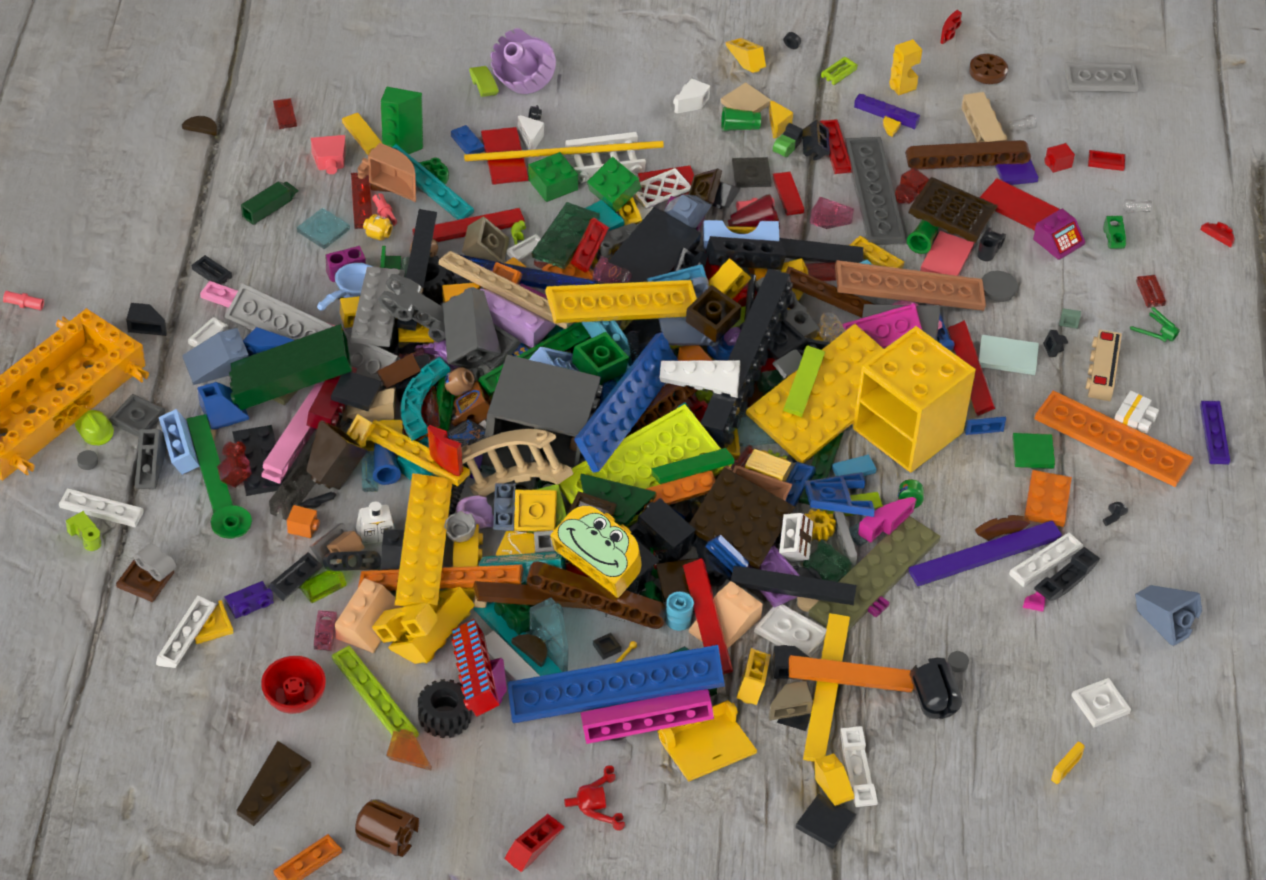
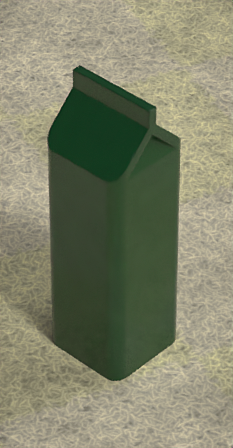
[241,181,299,225]

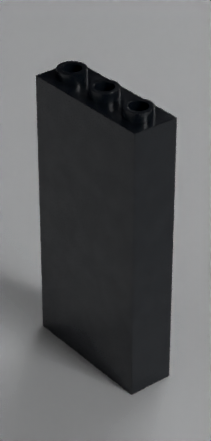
[592,207,701,284]

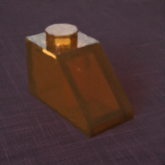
[386,729,432,771]

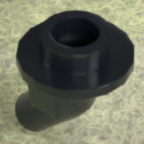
[1102,502,1128,526]

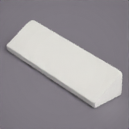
[156,595,216,668]

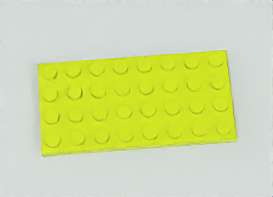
[559,404,732,528]

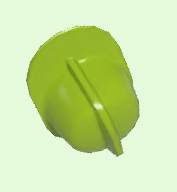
[75,410,114,446]

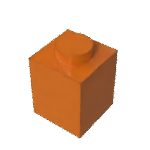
[287,505,320,538]

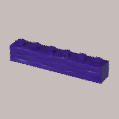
[854,93,920,129]

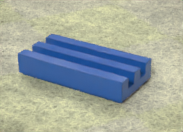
[705,535,749,572]

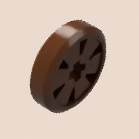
[969,54,1008,84]

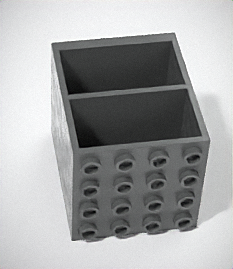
[482,355,603,479]

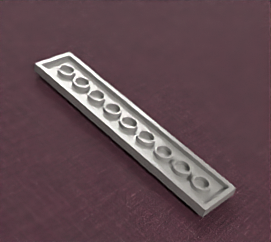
[224,283,400,391]

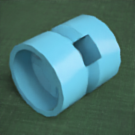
[665,591,694,631]

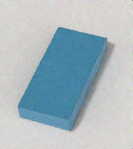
[832,454,877,476]

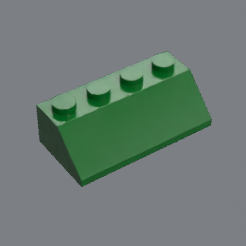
[381,86,424,154]

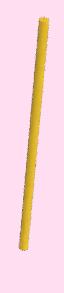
[464,141,664,162]

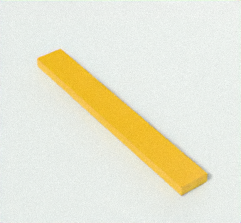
[803,613,850,762]

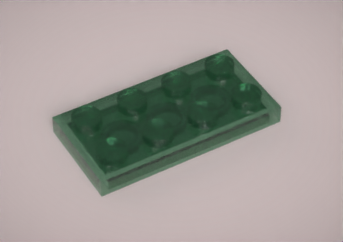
[531,202,600,269]

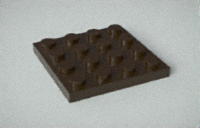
[908,177,998,243]
[689,467,795,569]

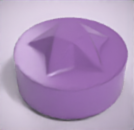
[724,327,741,346]

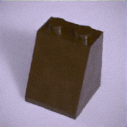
[306,420,367,490]

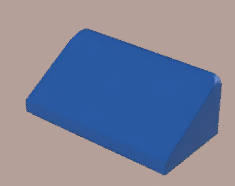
[964,416,1006,435]

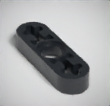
[323,551,381,571]

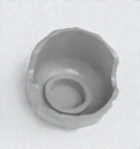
[444,511,476,542]

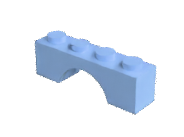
[703,220,779,249]

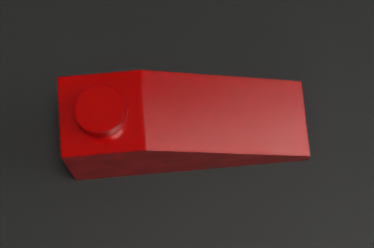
[504,813,564,872]

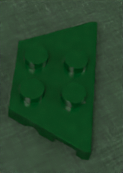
[580,473,657,526]

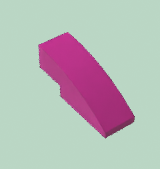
[858,497,916,543]

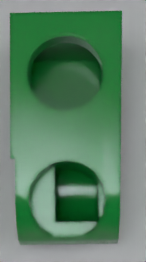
[1103,216,1126,249]

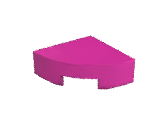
[1023,591,1045,611]

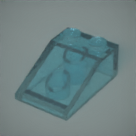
[529,598,569,672]

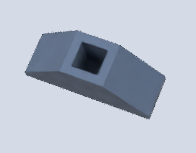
[493,483,515,530]

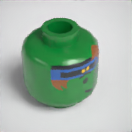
[898,479,924,509]

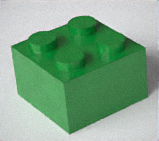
[528,152,578,202]
[587,156,642,213]
[571,332,629,385]

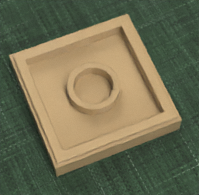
[721,82,771,112]

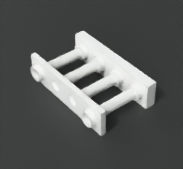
[565,132,646,183]

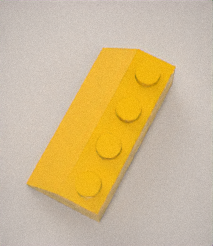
[388,587,475,664]

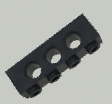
[706,236,786,270]

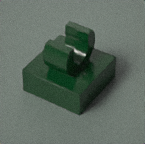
[639,581,663,603]

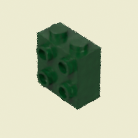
[494,581,554,635]

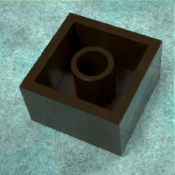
[686,285,742,343]

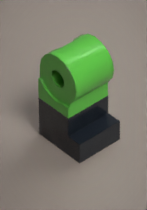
[773,123,803,157]

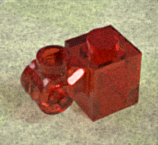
[895,167,929,204]
[217,441,252,488]

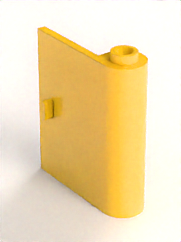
[658,700,757,782]

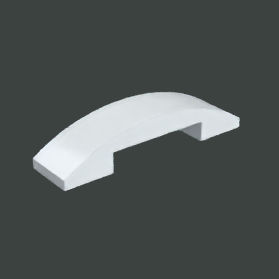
[840,726,878,807]

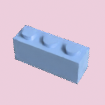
[159,409,200,475]

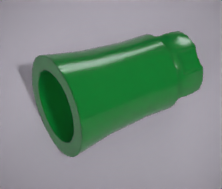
[721,106,761,131]
[907,220,939,254]

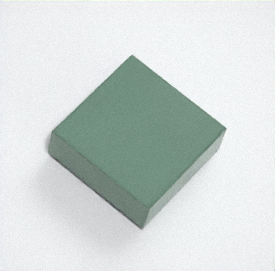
[1059,308,1081,329]

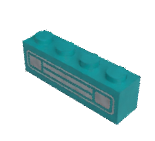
[479,552,566,582]

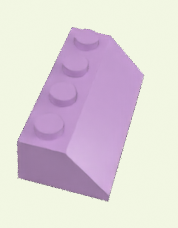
[480,289,556,348]

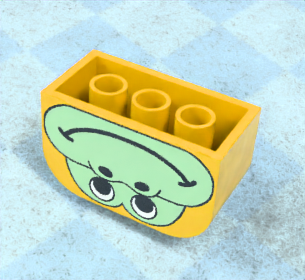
[550,506,642,598]

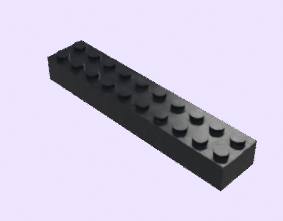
[701,269,794,449]

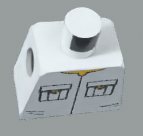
[356,501,396,545]

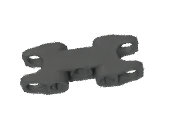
[378,274,446,343]

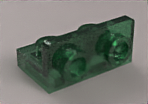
[803,540,852,582]

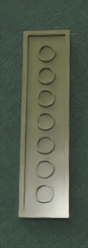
[808,516,940,631]

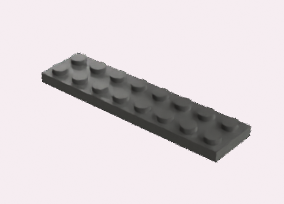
[845,137,905,245]

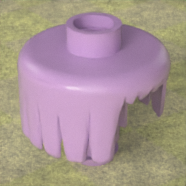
[490,28,556,94]

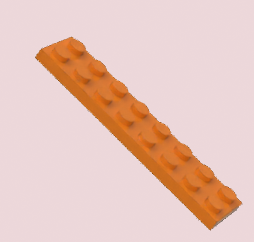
[1034,390,1194,487]

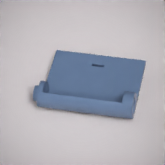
[658,277,722,346]

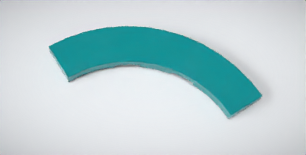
[401,357,451,441]

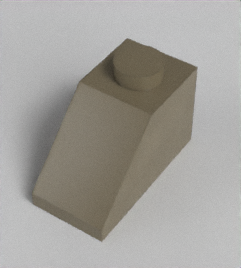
[769,681,813,721]

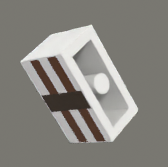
[779,513,813,561]

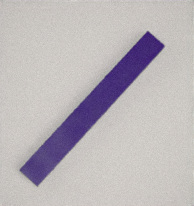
[908,521,1062,587]

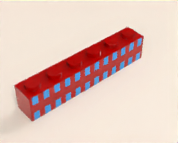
[451,619,500,717]

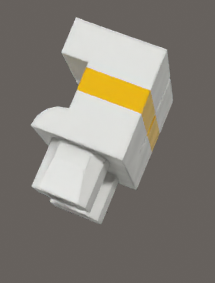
[1115,390,1159,434]

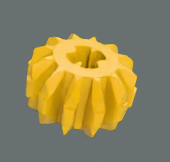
[805,509,836,542]

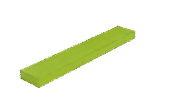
[332,645,419,746]

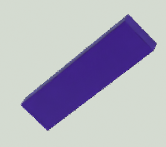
[1200,401,1230,465]

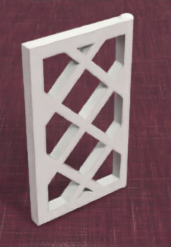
[634,168,691,209]

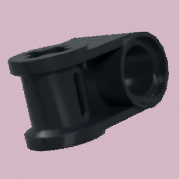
[977,227,1006,261]

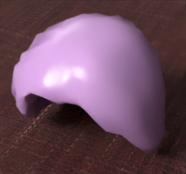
[456,495,494,529]

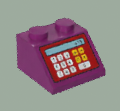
[1033,208,1085,260]

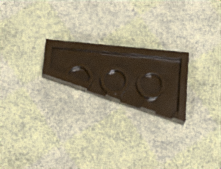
[236,741,311,826]

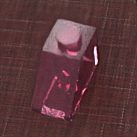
[810,197,854,229]

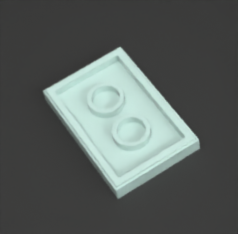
[979,335,1039,375]

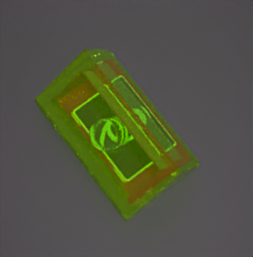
[299,570,347,603]

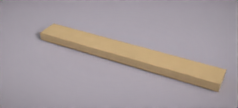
[439,251,574,329]

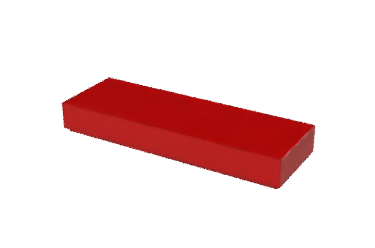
[772,171,805,216]
[570,218,609,273]

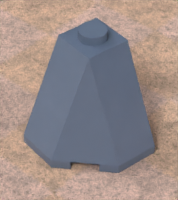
[664,194,711,229]
[1135,585,1202,646]

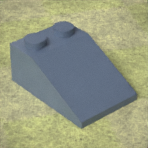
[182,328,249,385]

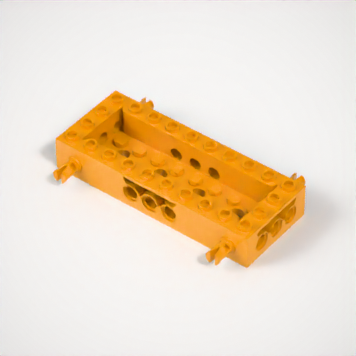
[0,308,149,481]

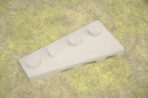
[660,360,740,398]

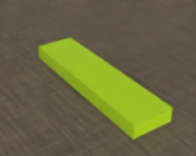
[783,346,825,417]

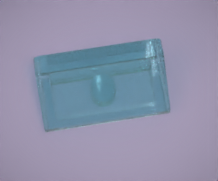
[361,449,378,492]

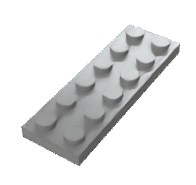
[350,267,405,347]

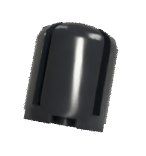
[909,657,963,719]

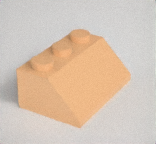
[335,578,402,653]

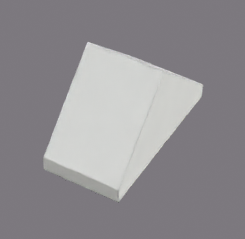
[518,115,544,150]

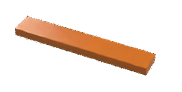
[789,655,913,692]

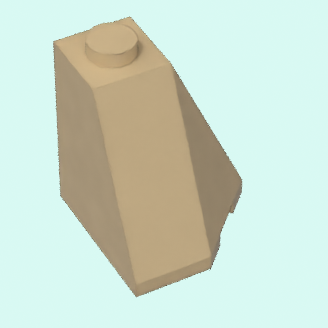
[343,387,396,429]

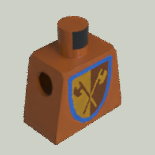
[451,381,492,427]

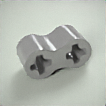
[134,543,176,581]

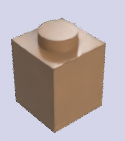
[327,531,365,563]

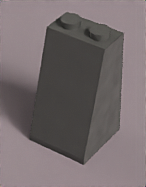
[443,287,502,369]

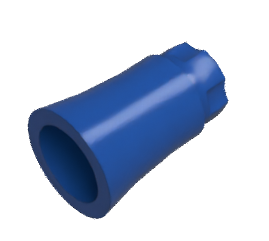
[373,443,401,485]

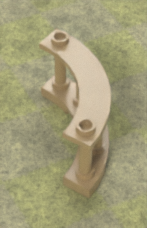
[461,429,574,497]

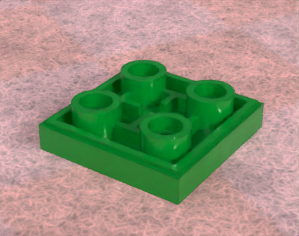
[1012,433,1055,469]

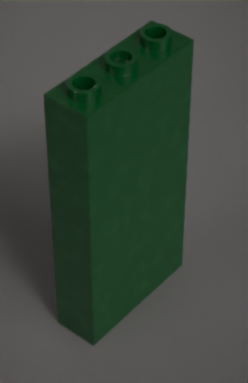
[229,324,352,410]

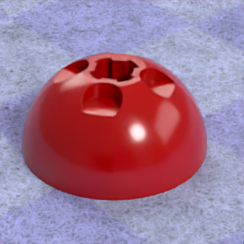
[261,656,326,714]

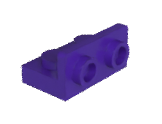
[224,581,274,619]

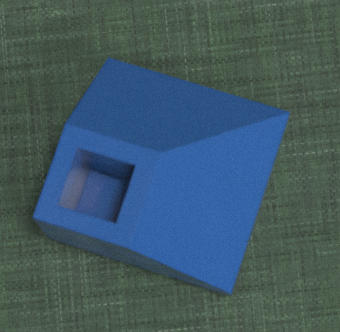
[197,382,249,430]

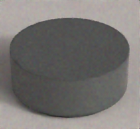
[77,450,98,470]
[947,651,969,672]

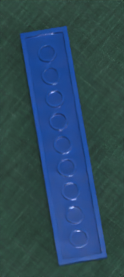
[574,332,678,473]
[507,645,725,723]

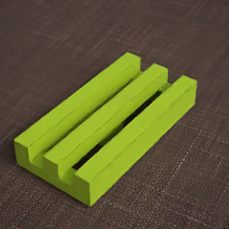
[821,57,858,85]

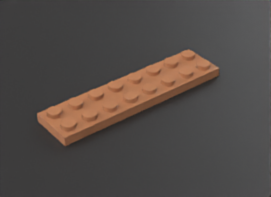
[835,260,986,311]

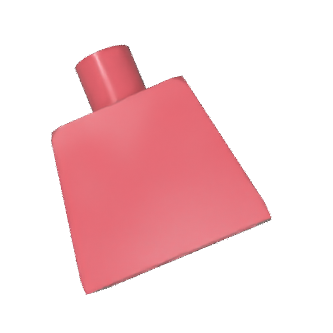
[311,135,346,174]

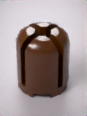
[355,799,420,857]

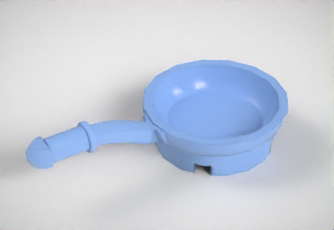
[317,263,372,311]

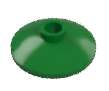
[210,505,252,539]

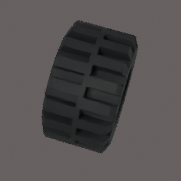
[422,256,457,305]
[418,679,472,738]

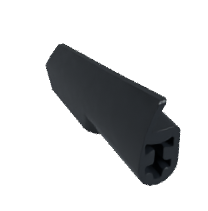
[685,500,732,586]

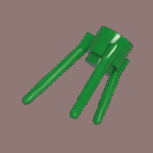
[1130,307,1180,342]

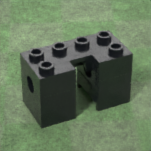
[626,498,695,594]

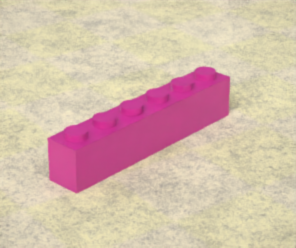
[580,689,714,744]

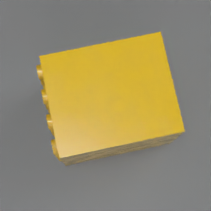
[853,326,976,473]

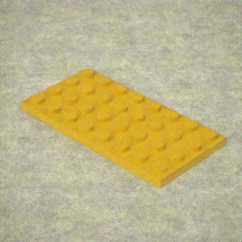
[746,324,884,464]

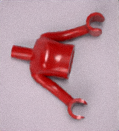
[564,765,625,831]

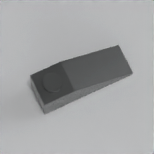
[135,429,166,489]

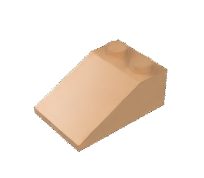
[689,581,763,649]

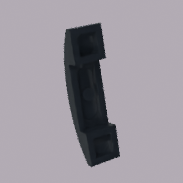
[1034,547,1100,601]

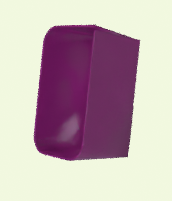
[325,246,366,282]

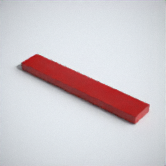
[412,208,525,242]
[947,320,996,416]
[683,558,733,675]

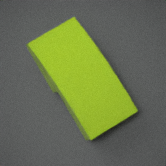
[469,66,499,97]

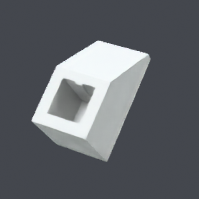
[673,78,710,113]

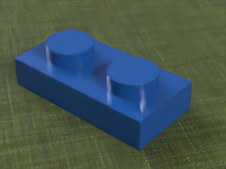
[451,125,484,154]

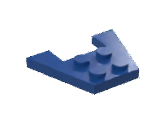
[805,472,875,517]

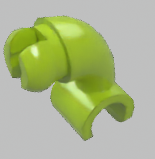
[511,220,526,245]

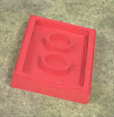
[920,231,975,276]

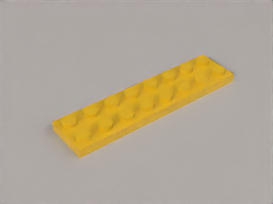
[545,280,697,323]
[395,473,452,611]

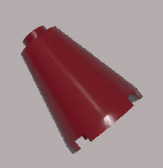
[727,194,780,229]

